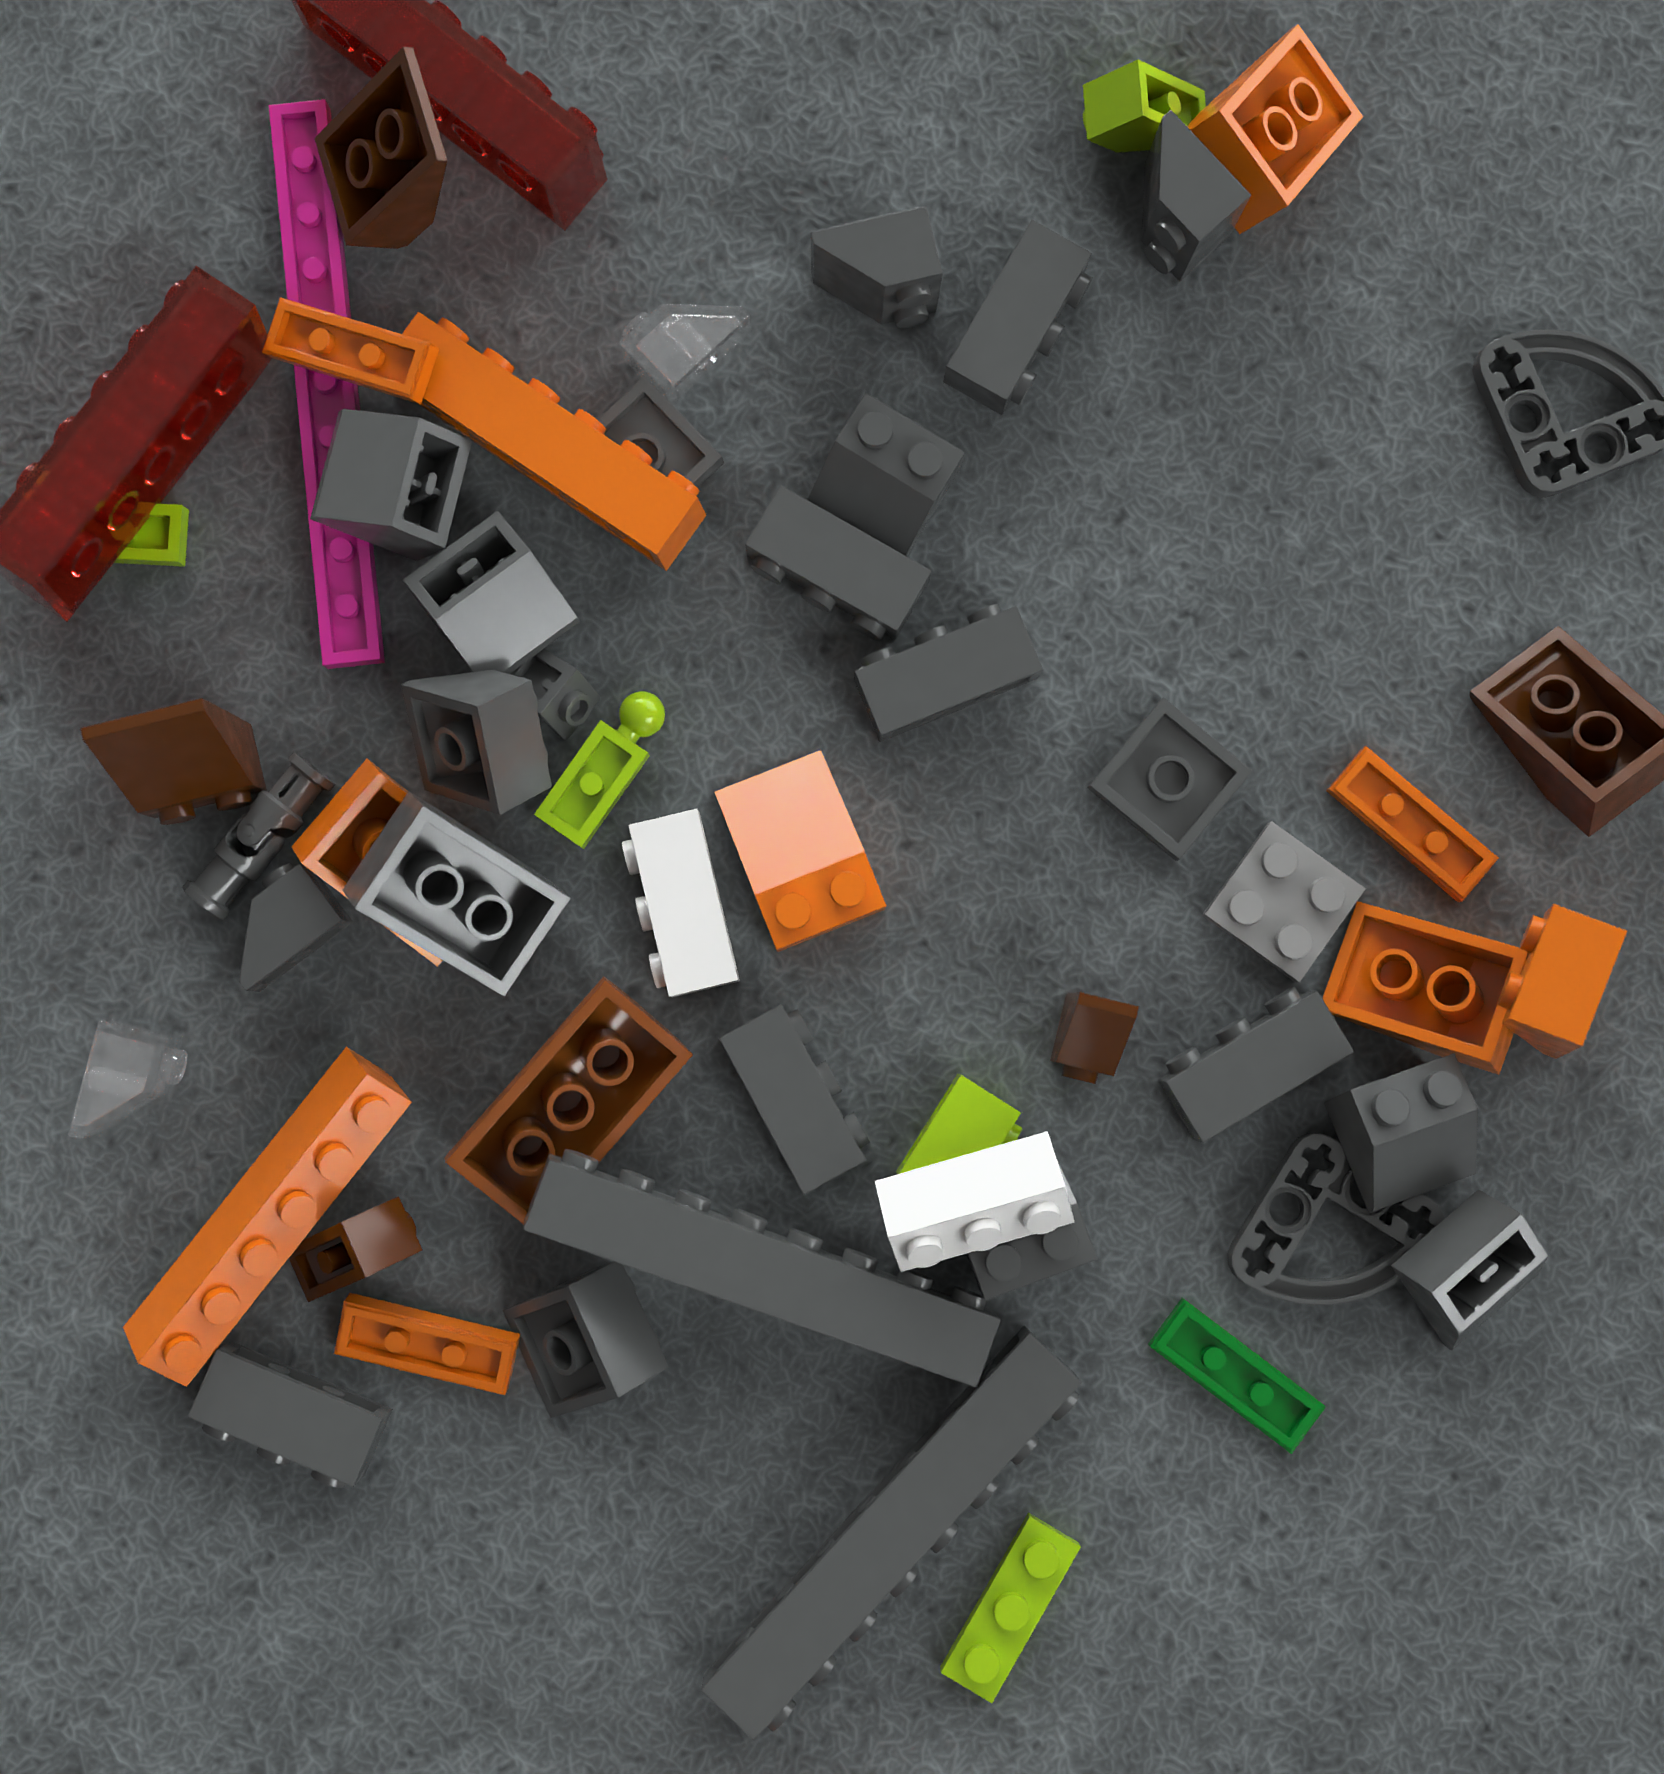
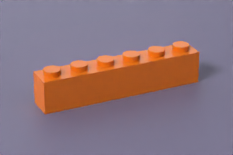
[402,312,706,571]
[123,1046,412,1387]

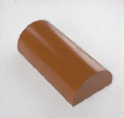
[445,977,693,1224]

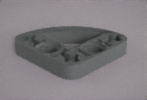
[1472,330,1664,498]
[1227,1133,1444,1305]

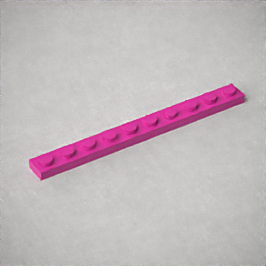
[269,99,385,669]

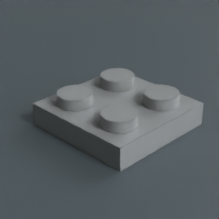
[1202,821,1366,983]

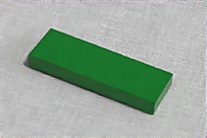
[1148,1298,1326,1454]

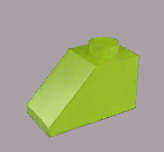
[1083,59,1206,152]
[896,1073,1022,1175]

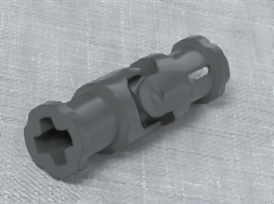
[182,752,336,920]

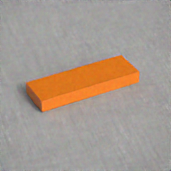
[262,297,439,405]
[1326,746,1499,902]
[334,1293,520,1395]

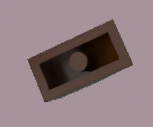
[1050,992,1139,1084]
[289,1196,422,1302]

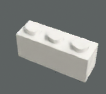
[622,809,740,997]
[875,1131,1075,1272]

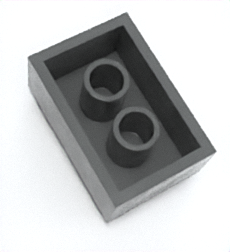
[343,791,570,996]

